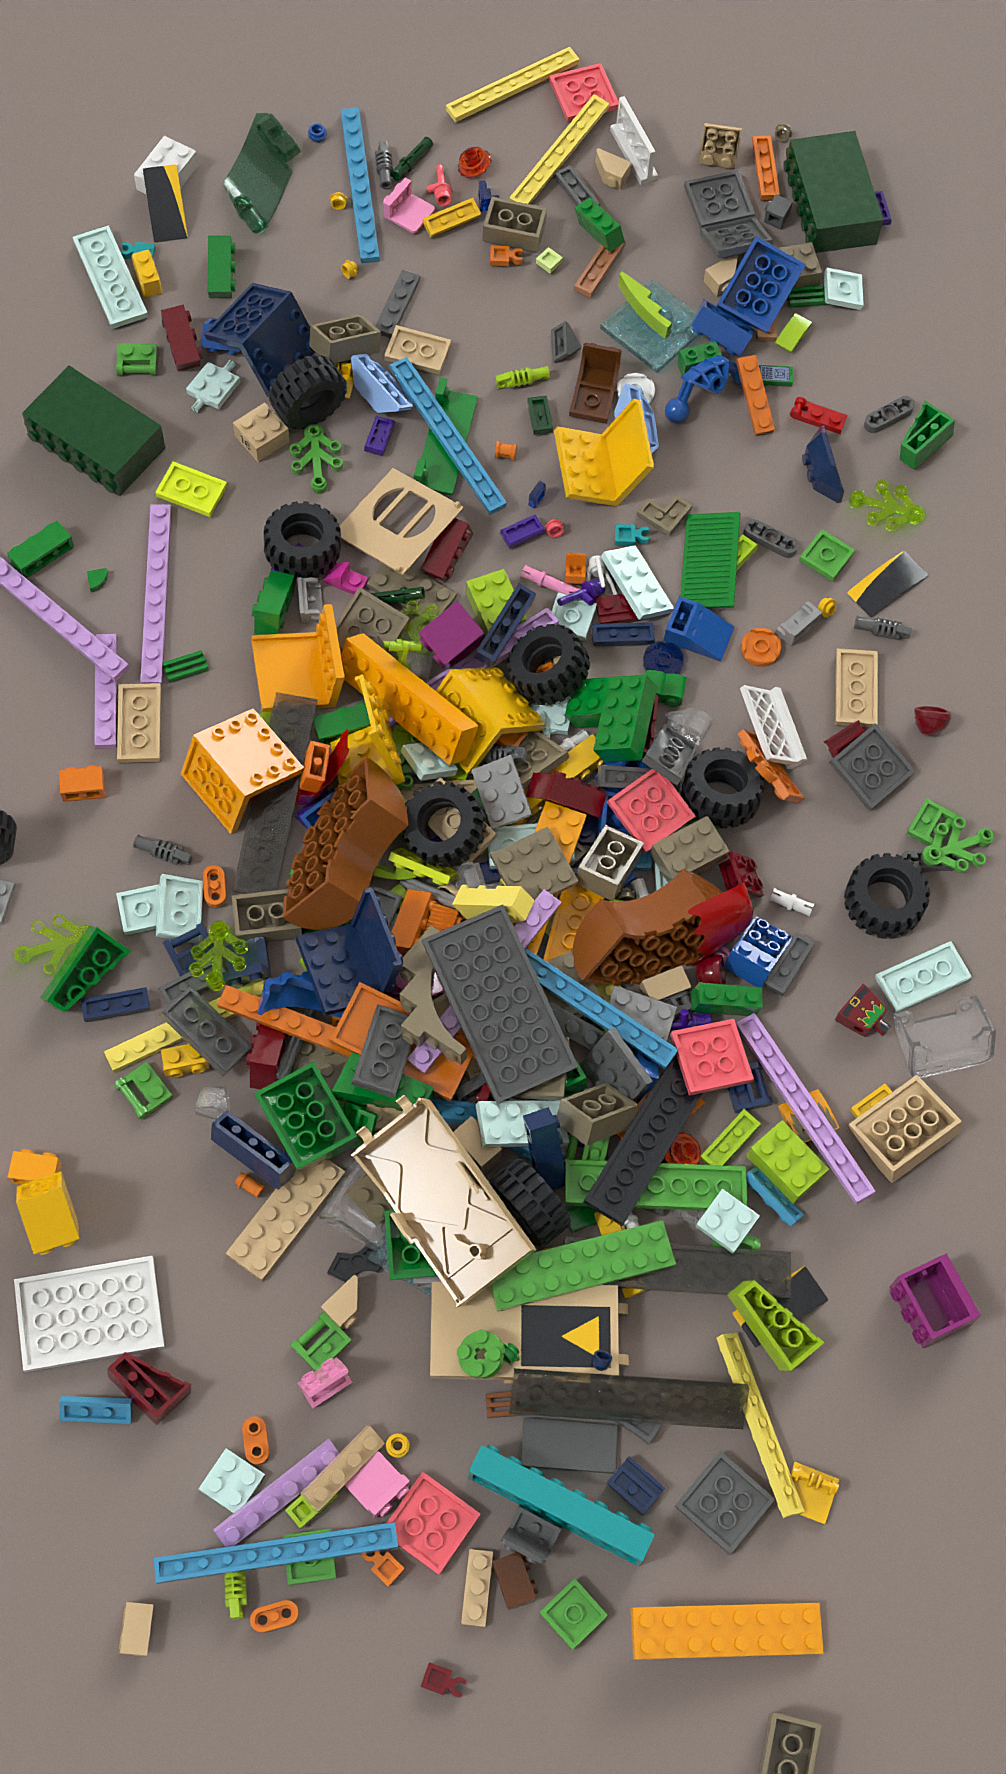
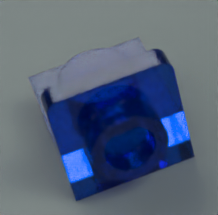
[478,180,499,211]

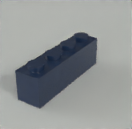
[474,583,537,668]
[523,1107,566,1190]
[211,1110,294,1190]

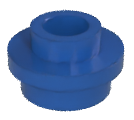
[308,123,327,142]

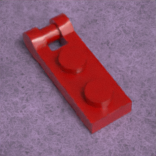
[790,397,848,434]

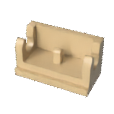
[639,965,691,1000]
[118,1602,153,1657]

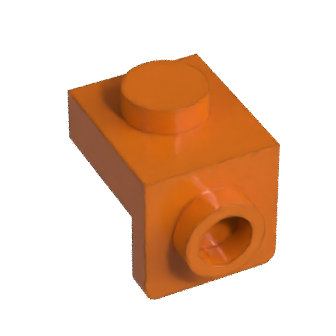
[565,553,586,585]

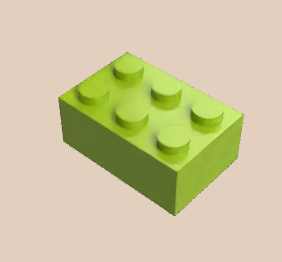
[466,569,527,636]
[746,1120,829,1204]

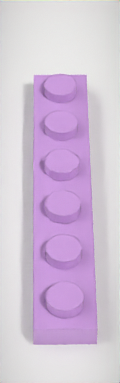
[95,634,117,749]
[213,1439,339,1547]

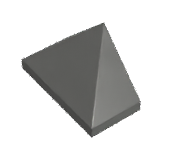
[551,321,582,363]

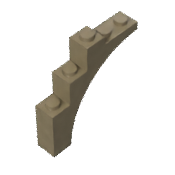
[399,926,467,1065]

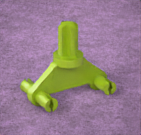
[383,639,421,669]

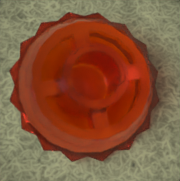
[457,147,492,178]
[664,1131,701,1165]

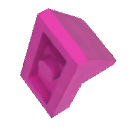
[323,562,369,595]

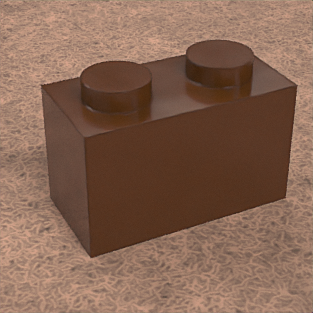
[492,1552,539,1611]

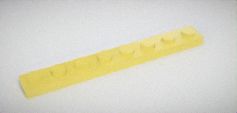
[446,47,579,123]
[509,94,609,204]
[104,979,266,1073]
[716,1333,804,1518]

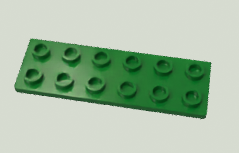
[414,377,477,495]

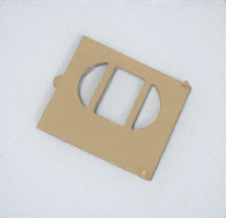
[340,468,464,575]

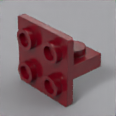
[718,851,764,897]

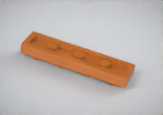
[752,135,780,200]
[736,355,775,436]

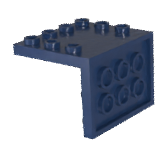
[204,283,315,397]
[296,888,403,1016]

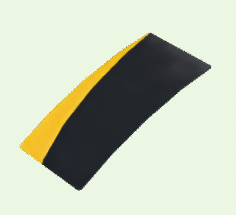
[143,164,188,242]
[847,551,928,617]
[732,1266,828,1347]

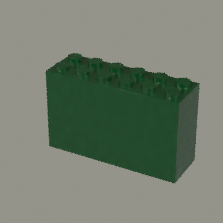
[783,131,883,253]
[22,365,166,496]

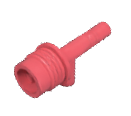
[427,165,452,206]

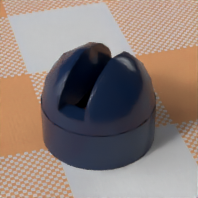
[592,1350,612,1371]

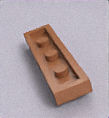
[574,239,626,298]

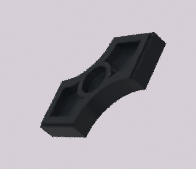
[327,1242,388,1283]

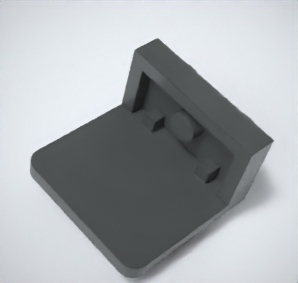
[501,1504,563,1564]

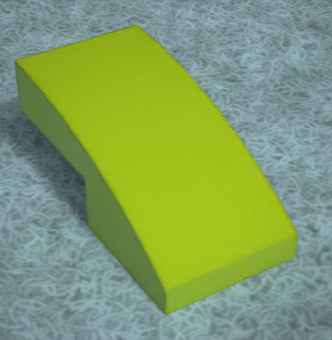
[775,314,812,354]
[373,864,417,880]
[285,1493,340,1529]

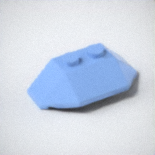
[351,354,413,413]
[614,383,659,454]

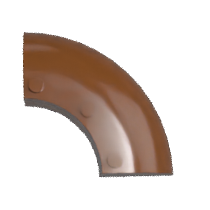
[283,757,408,930]
[573,869,723,986]

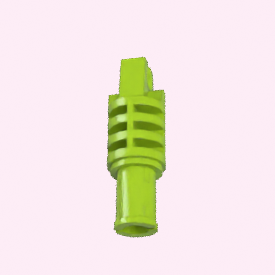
[495,366,550,389]
[224,1571,247,1620]

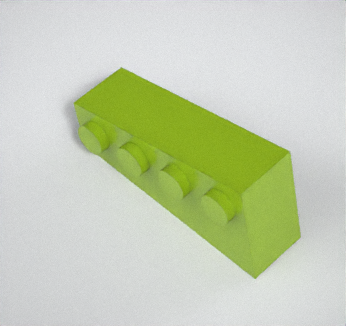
[727,1280,825,1371]

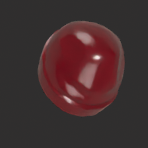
[914,706,951,736]
[695,955,726,985]

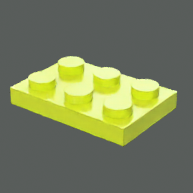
[155,462,227,517]
[388,847,459,886]

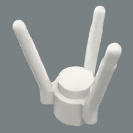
[586,555,617,595]

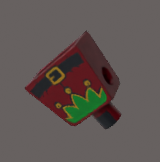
[835,984,891,1037]

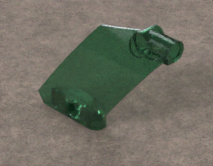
[223,113,301,234]

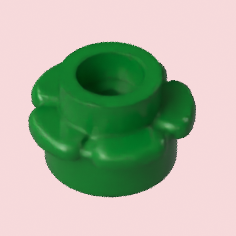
[503,1343,520,1365]

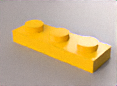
[422,198,481,238]

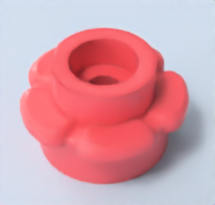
[545,519,564,538]

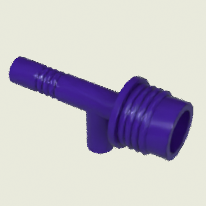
[557,578,605,606]
[670,1009,712,1031]

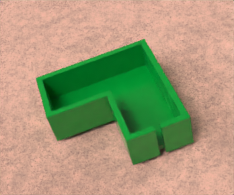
[565,674,657,762]

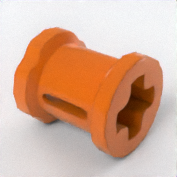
[495,441,517,461]

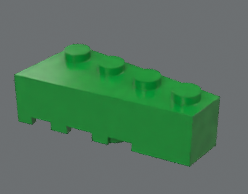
[40,925,132,1013]
[332,1052,434,1111]

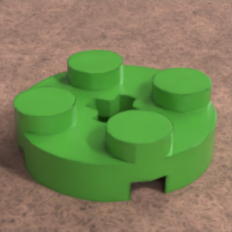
[457,1329,505,1379]

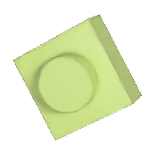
[536,247,563,273]

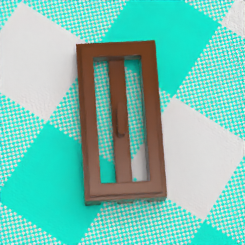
[486,1390,534,1418]

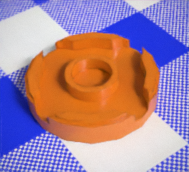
[740,628,782,667]

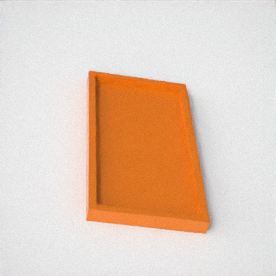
[329,982,473,1101]

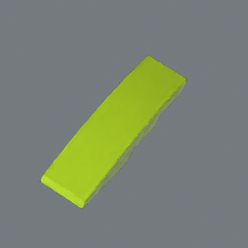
[618,271,672,339]

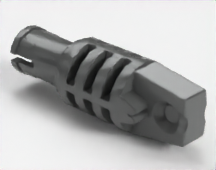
[375,141,393,189]
[854,616,912,640]
[482,745,528,763]
[133,835,193,865]

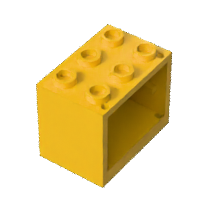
[16,1171,79,1255]

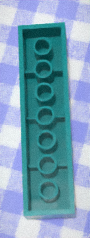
[468,1445,655,1567]

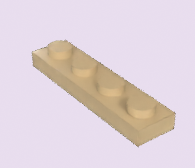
[301,1426,385,1511]

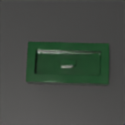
[527,395,553,435]

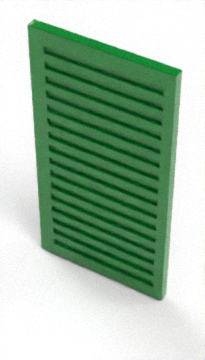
[680,512,741,609]

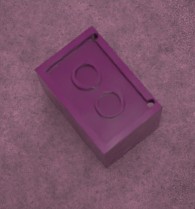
[418,600,485,669]
[890,1253,981,1348]

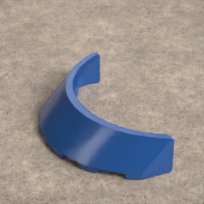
[257,971,344,1018]

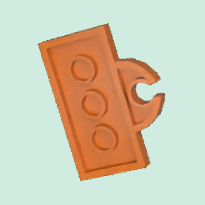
[737,729,805,803]

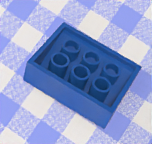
[717,236,806,333]

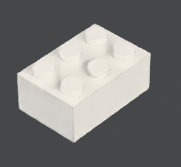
[134,136,198,194]

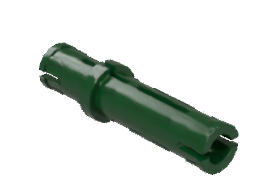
[391,137,433,181]
[370,586,425,604]

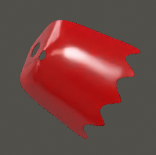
[292,728,349,806]
[688,882,753,967]

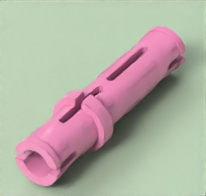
[521,565,581,595]

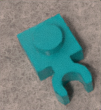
[120,242,156,259]
[614,524,649,546]

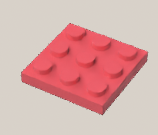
[549,63,619,122]
[607,769,695,853]
[670,1019,754,1096]
[386,1472,481,1575]

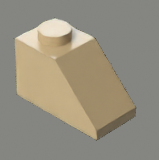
[595,148,631,190]
[704,254,738,297]
[321,1274,358,1330]

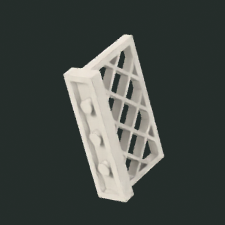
[610,96,658,185]
[740,685,807,770]

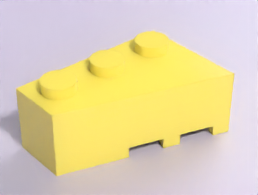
[452,885,535,924]

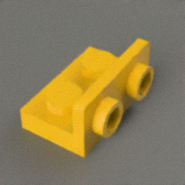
[161,1044,210,1078]

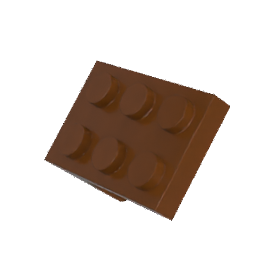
[569,343,622,424]

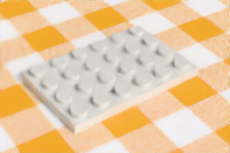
[14,1256,165,1372]

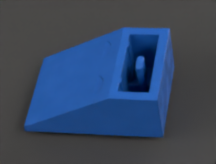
[663,596,734,662]
[723,916,793,987]

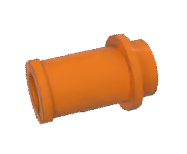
[235,1172,265,1198]

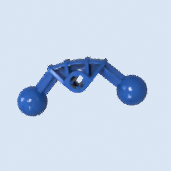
[665,355,742,423]

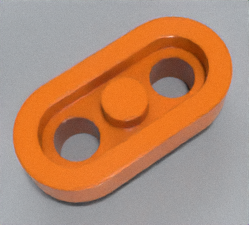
[203,865,227,908]
[242,1416,270,1466]
[250,1600,299,1633]

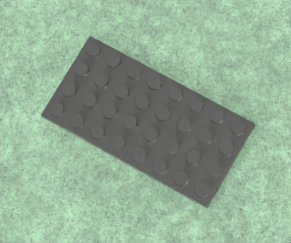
[421,904,579,1104]

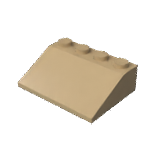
[849,1075,962,1183]

